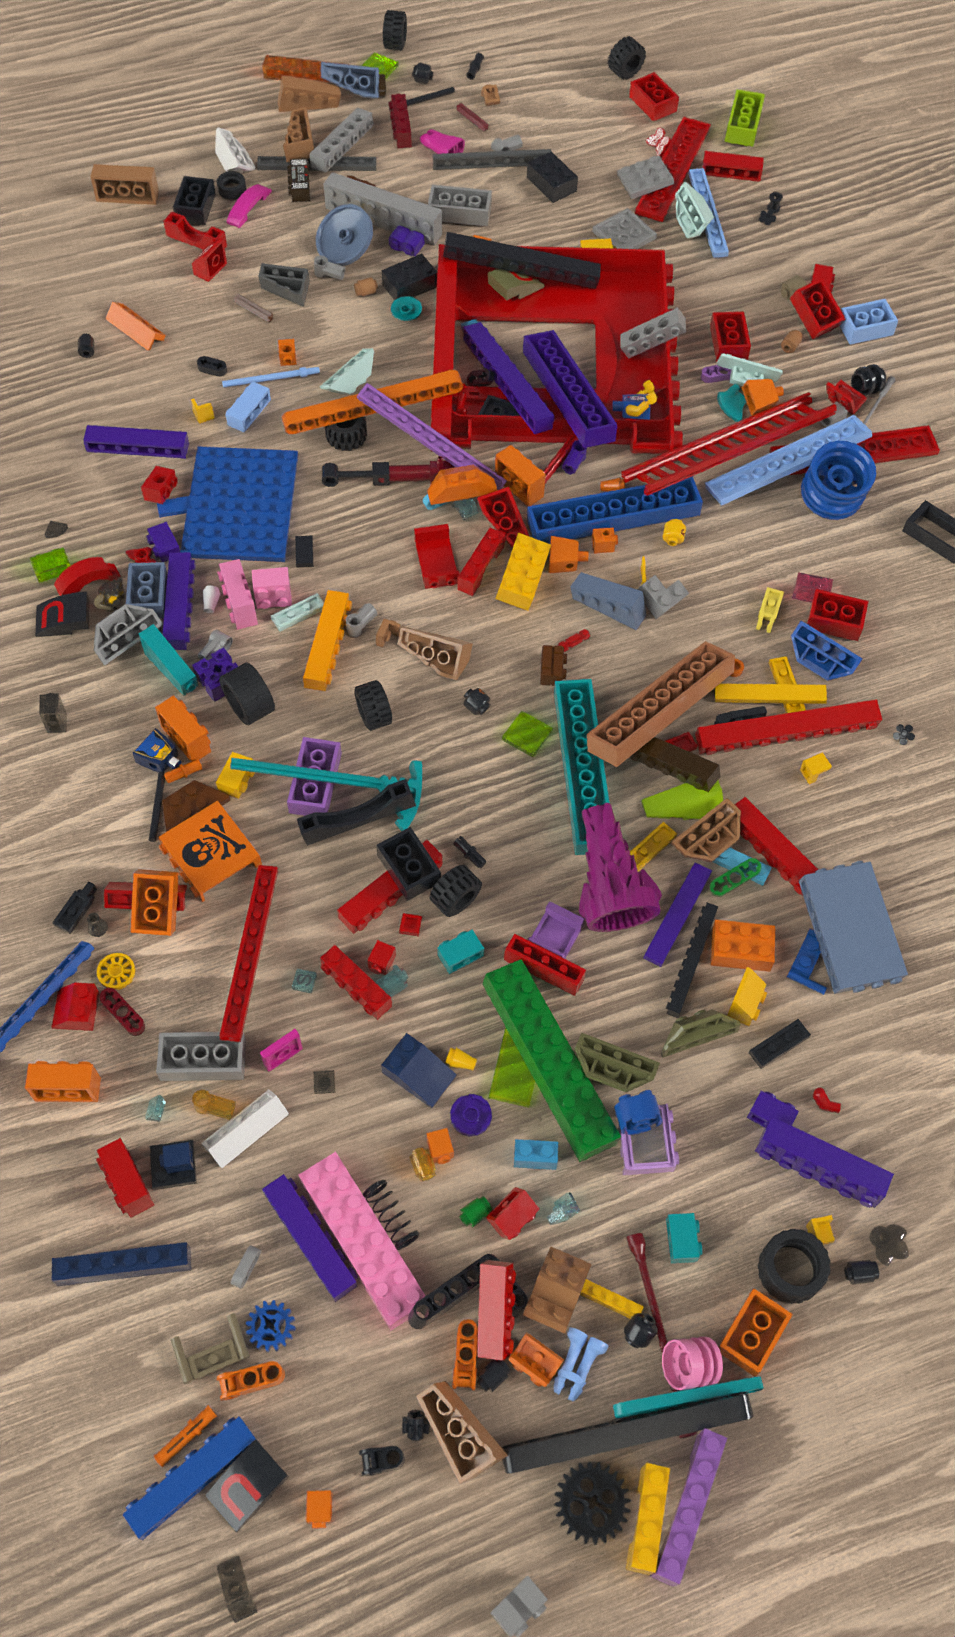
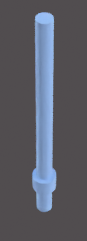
[222,367,320,388]

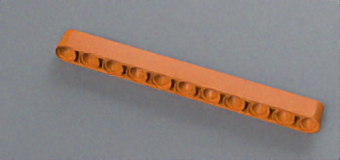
[282,370,463,434]

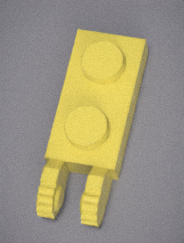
[756,587,784,633]

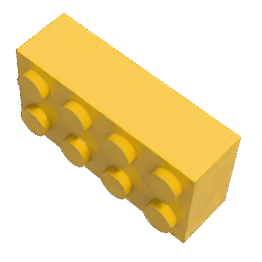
[495,533,551,611]

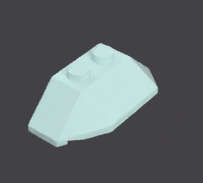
[675,182,714,239]
[320,348,374,395]

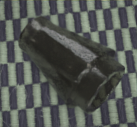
[87,913,108,937]

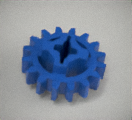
[246,1300,296,1352]

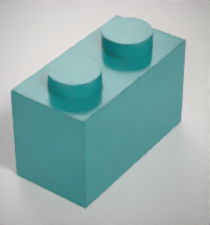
[437,929,484,974]
[666,1213,703,1264]

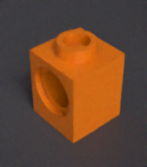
[278,339,297,366]
[426,1128,454,1164]
[306,1490,332,1529]

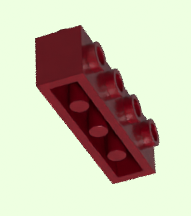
[388,93,412,149]

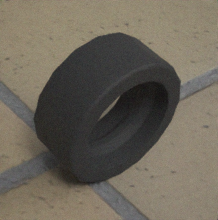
[217,171,246,200]

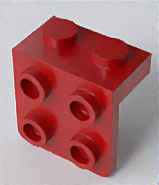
[826,380,867,415]

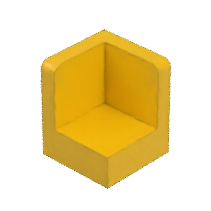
[191,398,215,424]
[800,752,832,785]
[806,1215,835,1245]

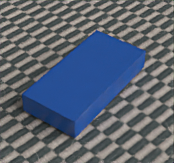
[157,496,189,518]

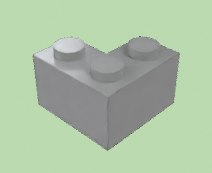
[637,575,689,619]

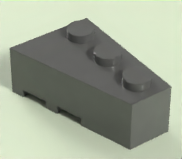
[258,263,310,307]

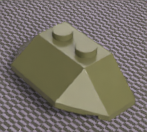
[661,1009,741,1058]
[575,1033,660,1093]

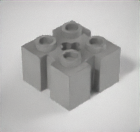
[490,1575,548,1637]

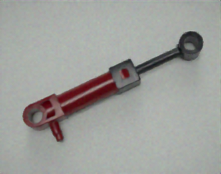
[322,456,455,487]

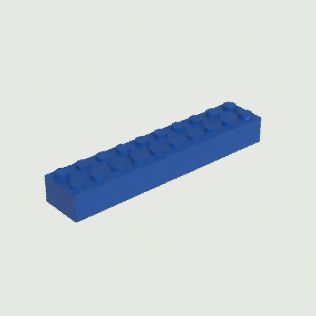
[527,476,703,544]

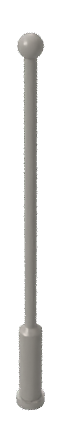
[863,376,896,425]

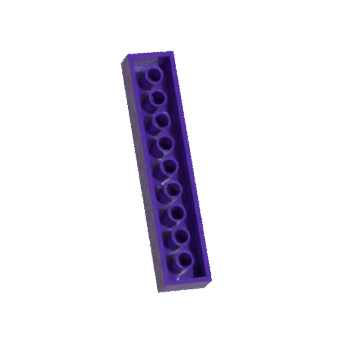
[523,330,617,448]

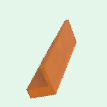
[106,301,166,350]

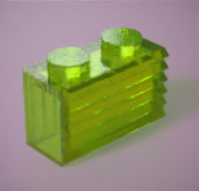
[30,547,71,583]

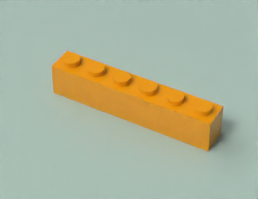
[303,590,352,691]

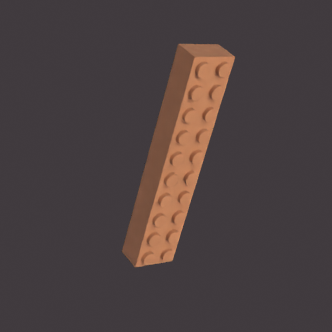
[587,641,735,767]

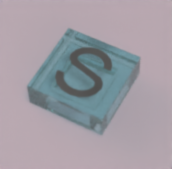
[292,969,317,994]

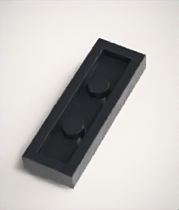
[748,1019,811,1069]

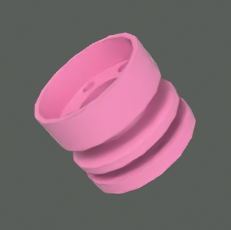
[662,1336,723,1390]

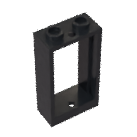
[902,500,955,564]

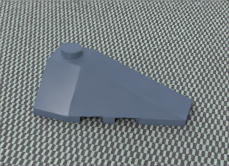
[321,62,379,99]

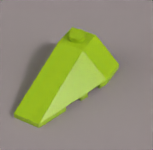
[641,781,723,820]

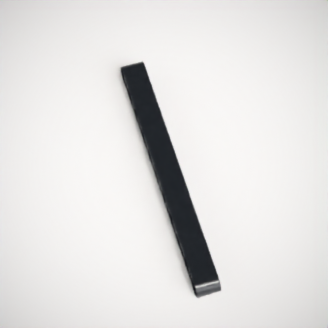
[501,1391,754,1474]

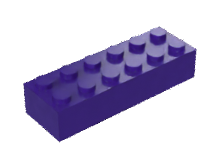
[755,1117,894,1208]

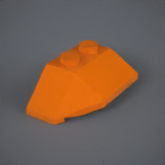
[427,464,497,505]

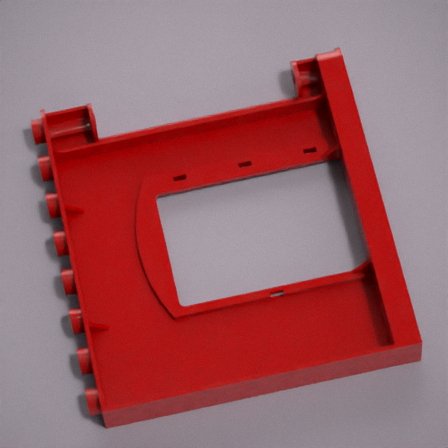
[431,244,683,454]

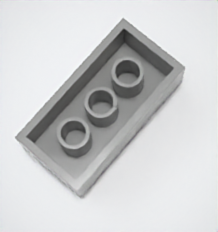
[428,185,492,226]
[156,1032,246,1081]

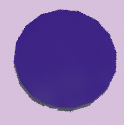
[450,1094,492,1137]

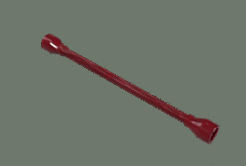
[626,1233,698,1439]

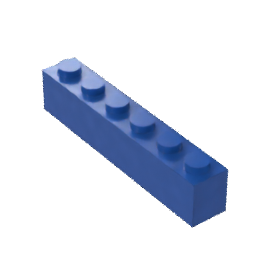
[122,1416,257,1540]

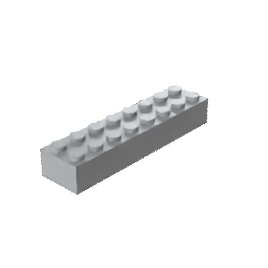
[324,172,442,246]

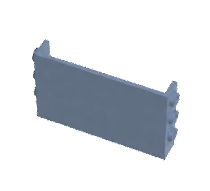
[799,861,908,994]

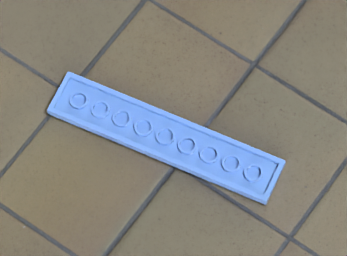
[705,415,872,506]

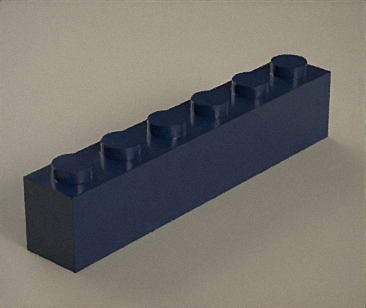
[52,1242,192,1287]

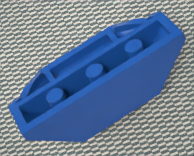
[791,621,863,681]

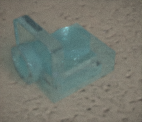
[451,498,480,521]
[376,964,408,997]
[547,1192,580,1225]

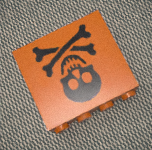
[158,801,262,902]

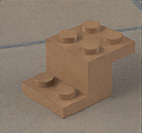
[523,1246,592,1334]

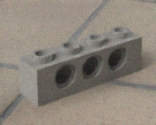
[620,308,686,358]

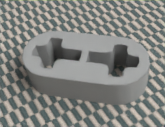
[231,1245,261,1289]

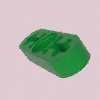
[710,858,761,897]

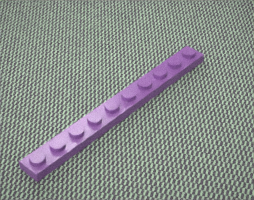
[357,383,507,490]

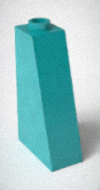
[139,624,198,696]

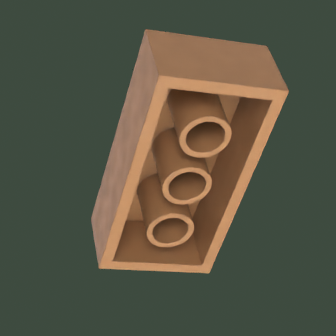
[90,164,159,205]

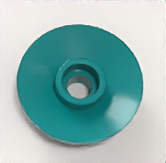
[391,297,422,321]

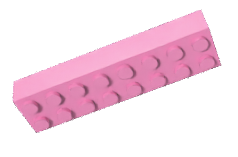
[298,1152,425,1331]

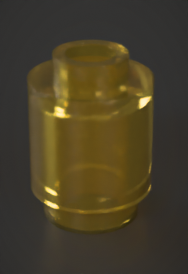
[409,1147,436,1182]

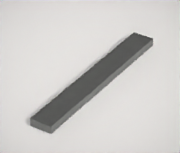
[433,149,551,170]
[257,156,377,171]

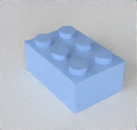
[840,299,898,345]

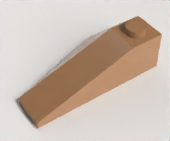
[398,626,473,680]

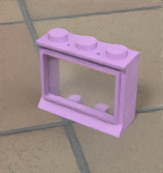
[615,1103,679,1175]

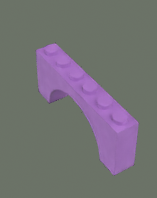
[650,1428,727,1587]

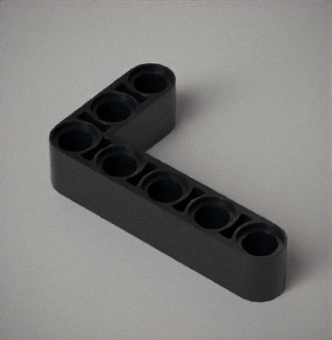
[408,1254,528,1329]

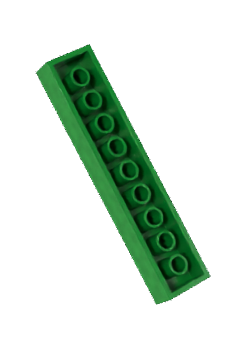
[482,959,621,1162]

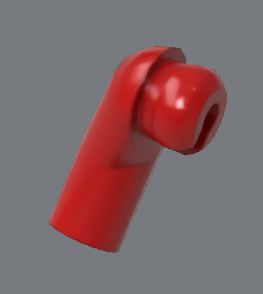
[813,1088,841,1113]

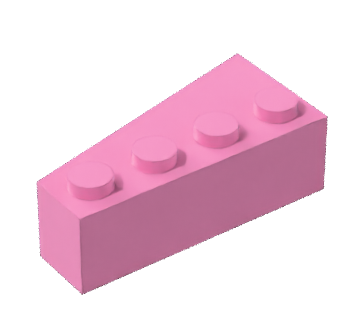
[217,559,258,630]

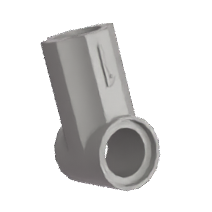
[491,135,523,151]
[314,256,345,280]
[346,603,377,637]
[198,630,233,661]

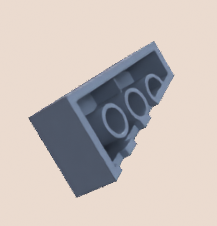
[570,572,646,630]

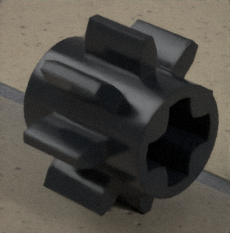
[402,1410,430,1441]

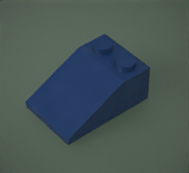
[381,1033,457,1108]

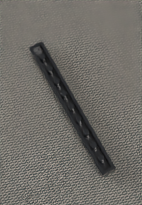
[666,902,719,1018]

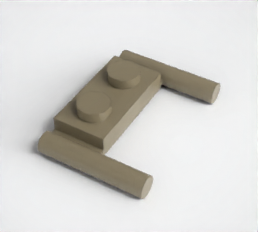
[171,1313,250,1384]

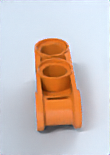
[452,1319,478,1391]
[216,1361,285,1401]

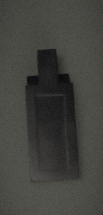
[53,881,97,934]

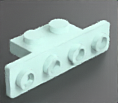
[717,354,783,386]

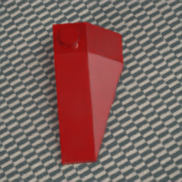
[477,487,530,548]

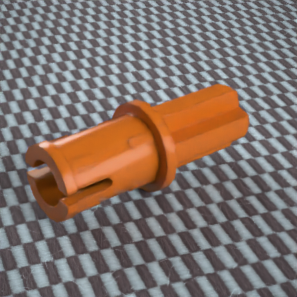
[164,759,202,783]

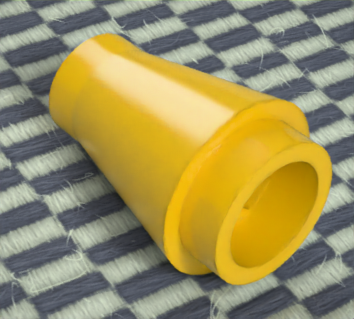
[445,1047,477,1071]

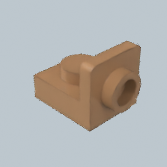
[481,84,500,106]
[376,619,401,647]

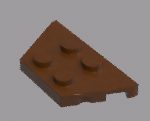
[162,780,231,832]

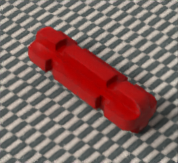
[557,629,590,652]

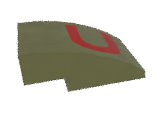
[488,269,544,300]

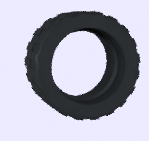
[219,662,275,725]
[758,1229,831,1304]

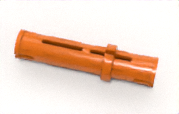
[153,1405,217,1468]

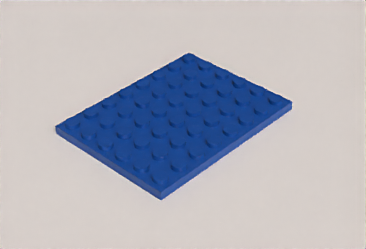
[180,446,298,562]

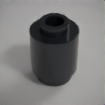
[78,333,94,358]
[844,1260,879,1285]
[477,1359,511,1393]

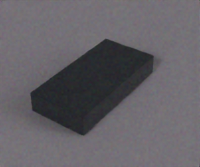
[295,535,314,568]

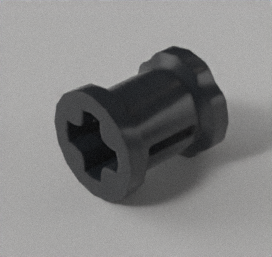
[767,192,783,213]

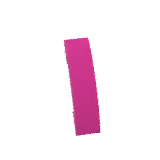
[226,184,272,228]

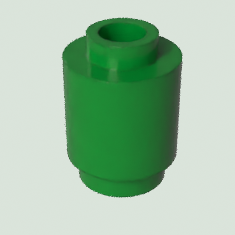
[459,1196,493,1228]

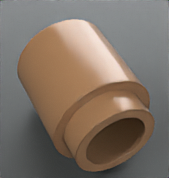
[354,277,378,297]
[781,330,802,353]

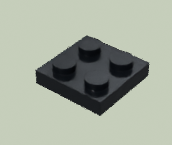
[150,1140,197,1190]

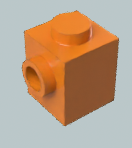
[592,528,618,554]

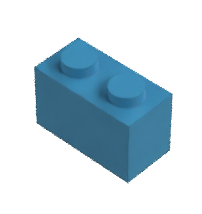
[514,1139,558,1170]

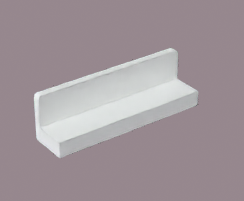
[201,1089,289,1168]

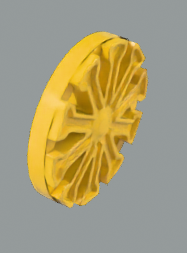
[97,953,136,990]

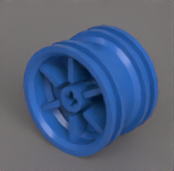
[801,441,876,520]

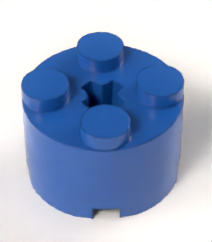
[614,1090,663,1135]

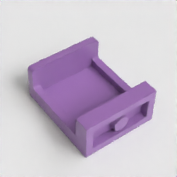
[528,901,585,959]

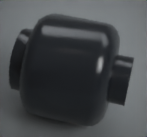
[412,62,434,85]
[463,688,491,715]
[624,1313,658,1348]

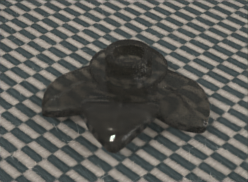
[870,1224,909,1266]

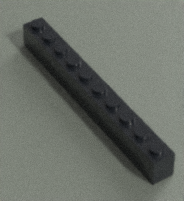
[443,232,601,289]

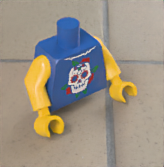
[612,380,657,419]

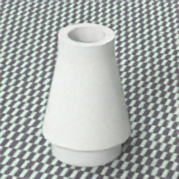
[203,585,221,613]

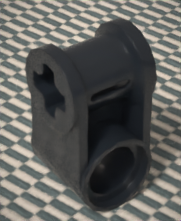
[359,1446,405,1477]

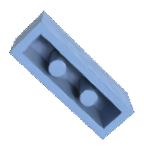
[226,381,271,433]

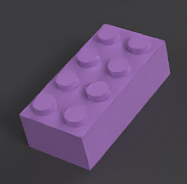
[287,737,342,816]

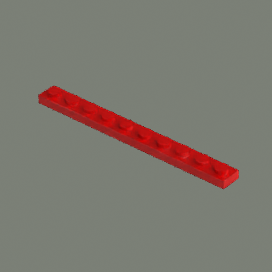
[219,865,278,1042]

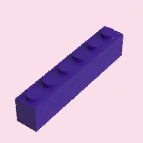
[83,425,189,459]
[163,552,196,650]
[262,1174,358,1302]

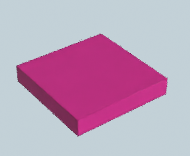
[260,1029,303,1072]

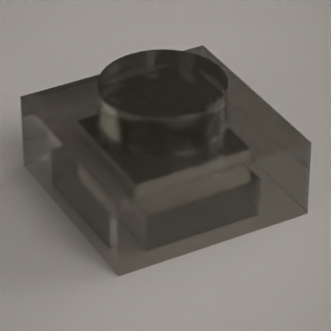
[313,1070,336,1094]

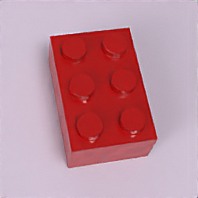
[629,72,679,121]
[790,278,846,340]
[710,311,751,362]
[807,589,869,641]
[96,1138,155,1218]

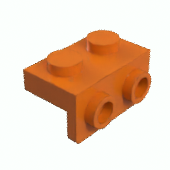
[508,1333,564,1387]

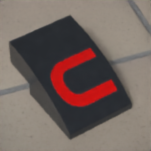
[35,591,90,637]
[205,1440,289,1532]

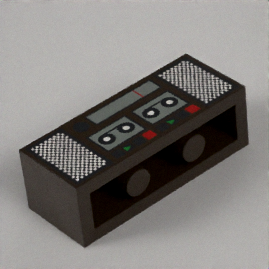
[287,158,310,202]

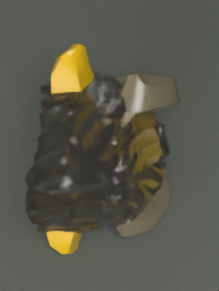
[94,578,125,613]

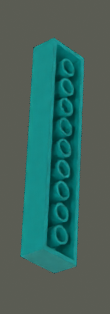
[554,679,610,855]

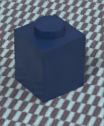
[160,1142,194,1173]

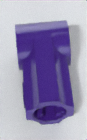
[562,440,587,475]

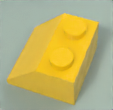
[727,967,767,1026]

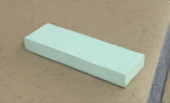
[271,593,324,632]

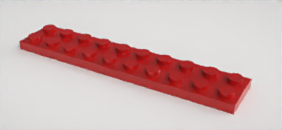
[635,116,711,222]
[769,425,940,475]

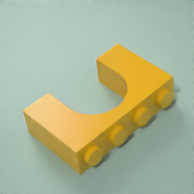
[625,1463,670,1575]

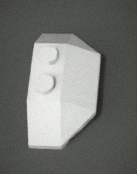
[215,127,256,173]

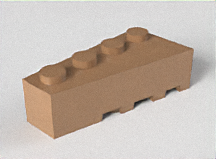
[416,1381,508,1484]

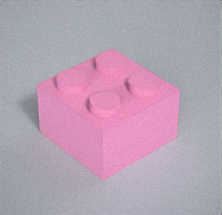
[252,567,292,609]

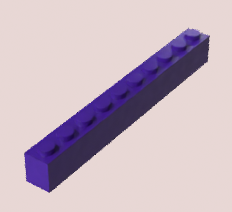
[463,322,555,434]

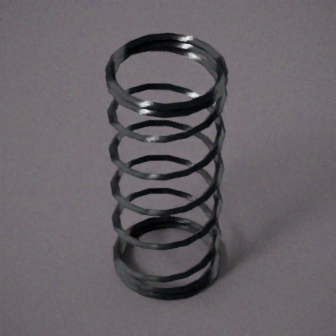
[363,1179,420,1250]

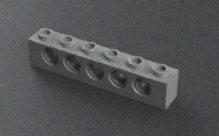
[309,108,374,173]

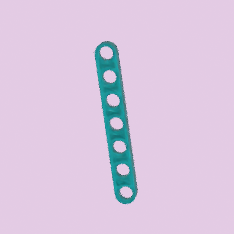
[613,1376,764,1418]

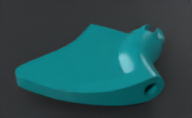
[717,384,747,422]

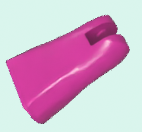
[420,129,465,154]

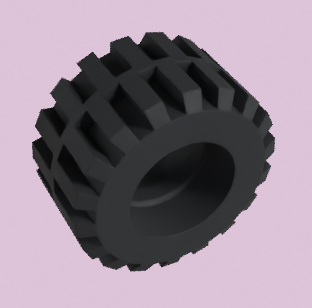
[383,10,407,51]
[608,36,646,80]
[325,416,367,451]
[354,680,392,731]
[429,865,482,917]

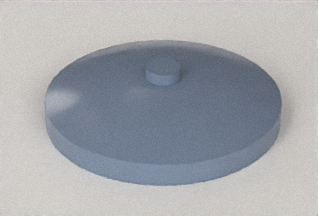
[316,204,373,266]

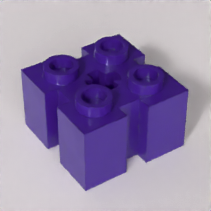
[192,647,238,702]

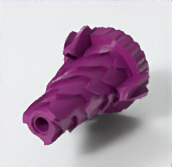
[579,803,662,932]

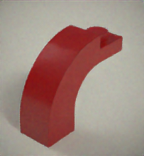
[54,557,121,596]

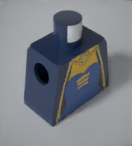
[132,728,181,772]

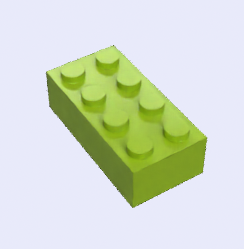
[725,89,765,147]

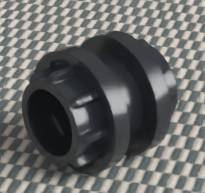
[851,364,886,396]

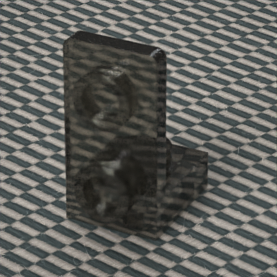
[217,1556,258,1623]

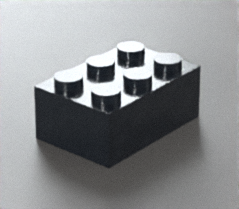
[527,151,578,203]
[173,176,216,225]
[381,254,438,300]
[376,827,441,901]

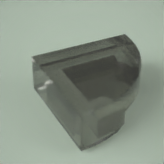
[45,521,68,538]

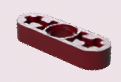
[99,988,145,1036]

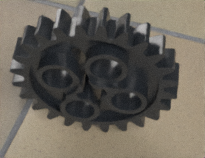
[554,1461,631,1545]

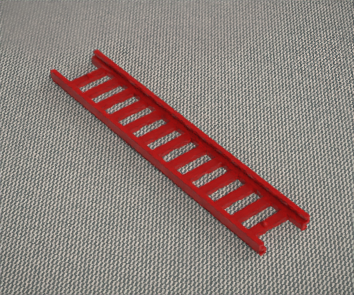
[621,392,837,496]

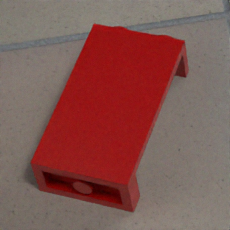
[414,524,460,589]

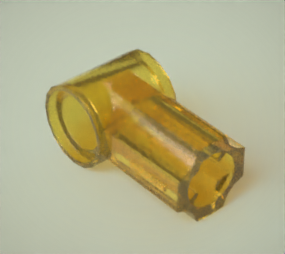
[192,1090,236,1120]

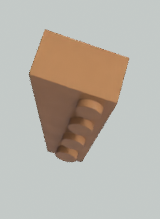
[278,75,341,112]
[283,107,315,162]

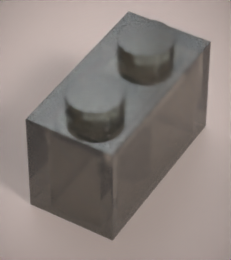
[39,693,67,734]

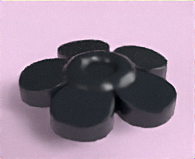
[759,210,776,225]
[893,724,915,745]

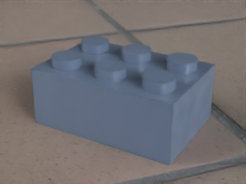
[126,562,168,619]

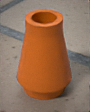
[600,477,625,492]

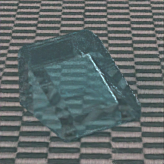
[145,1095,165,1122]

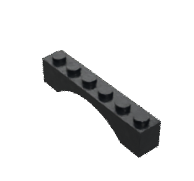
[297,779,416,846]

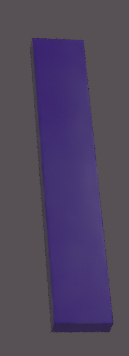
[643,862,712,967]

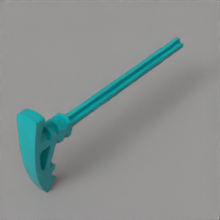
[230,758,422,831]

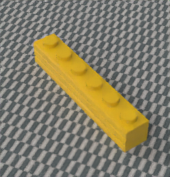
[580,1279,644,1319]

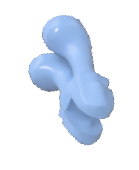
[553,1327,609,1402]

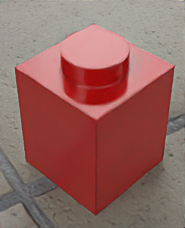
[367,940,396,975]

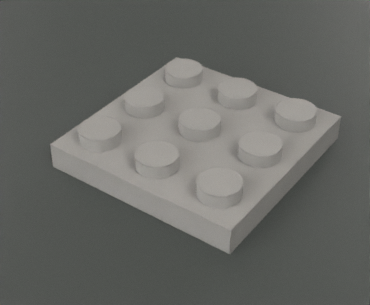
[617,155,674,199]
[592,208,657,249]

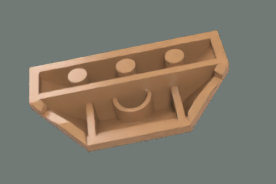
[671,798,741,862]

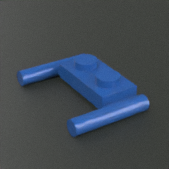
[787,928,827,995]

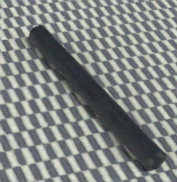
[406,87,455,106]
[148,771,165,842]

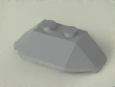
[93,604,163,665]

